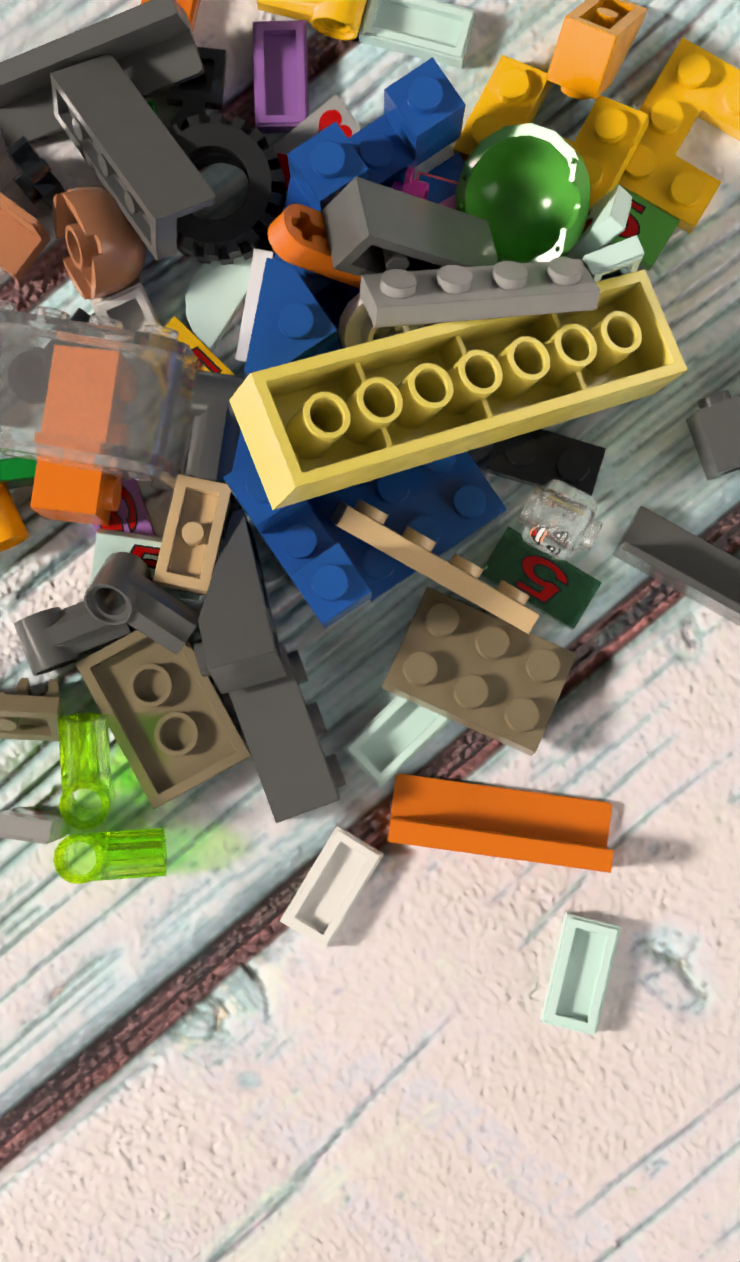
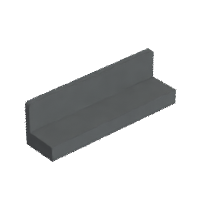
[0,0,204,148]
[50,54,215,261]
[612,505,740,626]

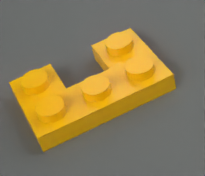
[618,37,740,234]
[453,55,649,208]

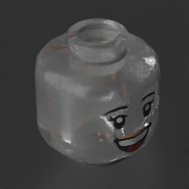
[516,479,603,561]

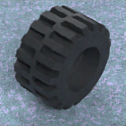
[168,113,287,265]

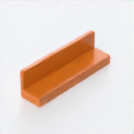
[387,774,614,873]

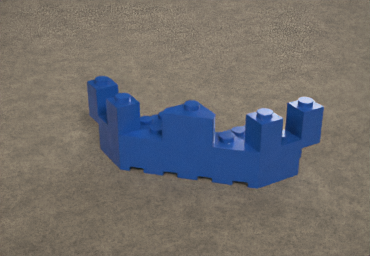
[223,57,507,629]

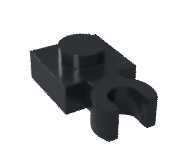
[167,47,227,131]
[6,136,65,211]

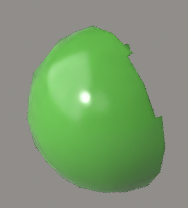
[455,123,591,263]

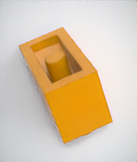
[546,0,648,100]

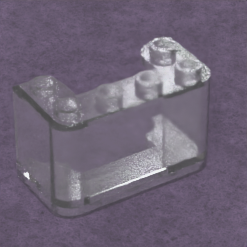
[0,300,204,492]

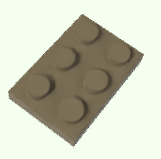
[381,587,577,756]
[75,630,251,809]

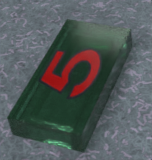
[481,526,602,630]

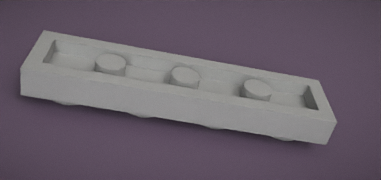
[360,257,601,328]

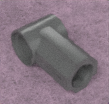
[185,370,246,484]
[84,552,200,655]
[14,601,133,676]

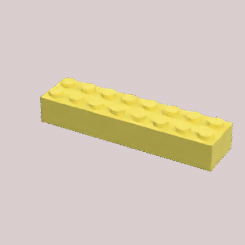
[229,269,688,510]

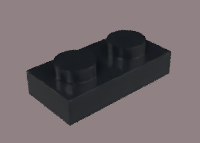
[485,429,606,503]

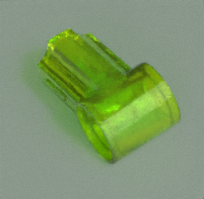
[58,712,115,831]
[53,827,167,884]

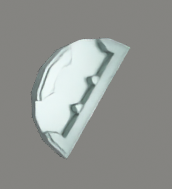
[185,256,252,353]

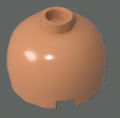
[52,185,146,300]

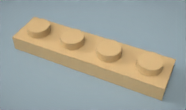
[329,499,540,634]

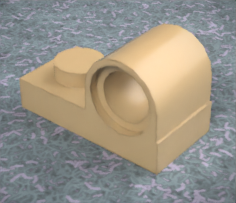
[153,474,234,596]

